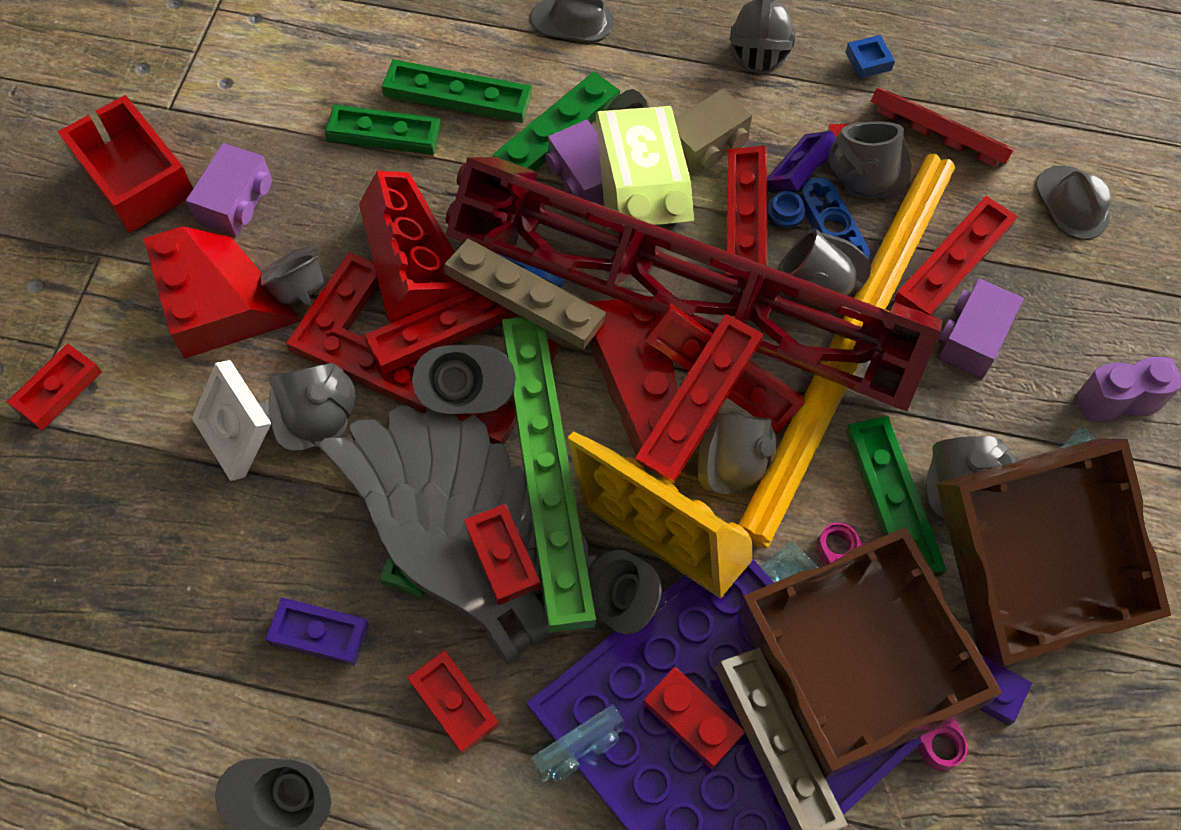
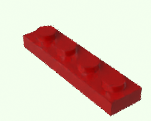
[870,88,1015,167]
[726,145,768,281]
[894,195,1018,316]
[364,289,518,374]
[645,303,805,434]
[635,314,764,484]

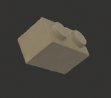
[674,88,752,175]

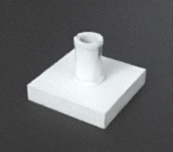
[192,360,271,481]

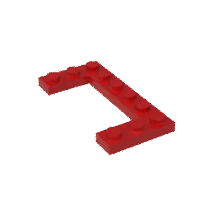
[286,252,558,444]

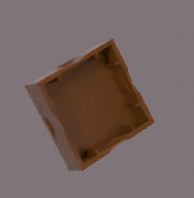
[936,438,1171,666]
[737,527,1002,780]

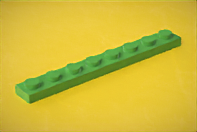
[502,318,596,633]

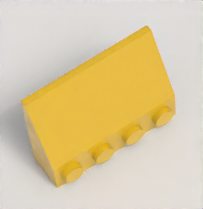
[567,431,752,599]

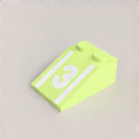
[596,106,694,229]

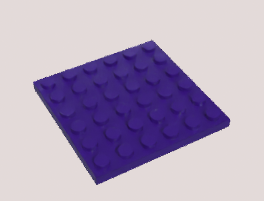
[527,558,922,830]

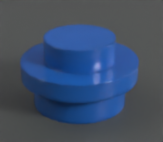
[768,191,805,228]

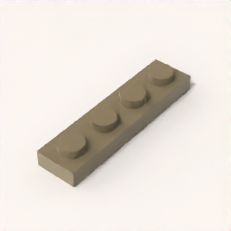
[444,238,606,350]
[715,647,848,830]

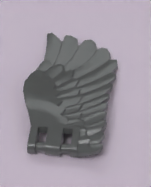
[319,405,598,665]

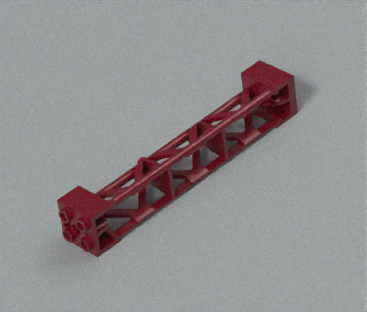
[445,157,942,412]

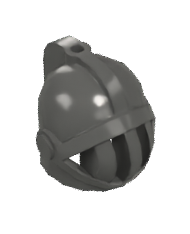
[730,0,796,73]
[828,121,912,198]
[777,227,871,311]
[267,363,356,452]
[698,413,776,494]
[925,436,1017,523]

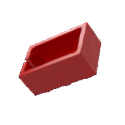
[57,94,193,233]

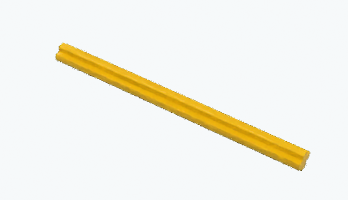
[738,154,955,549]

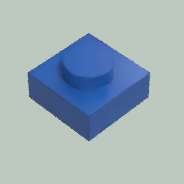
[845,35,895,79]

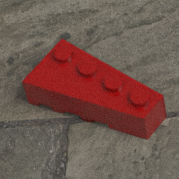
[359,171,470,323]
[587,296,677,466]

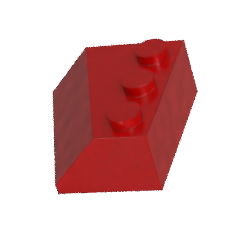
[143,226,301,359]

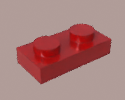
[7,343,102,431]
[464,503,541,605]
[407,650,500,755]
[643,667,745,770]

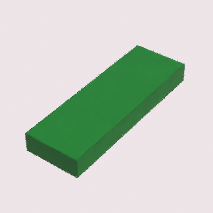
[325,104,442,155]

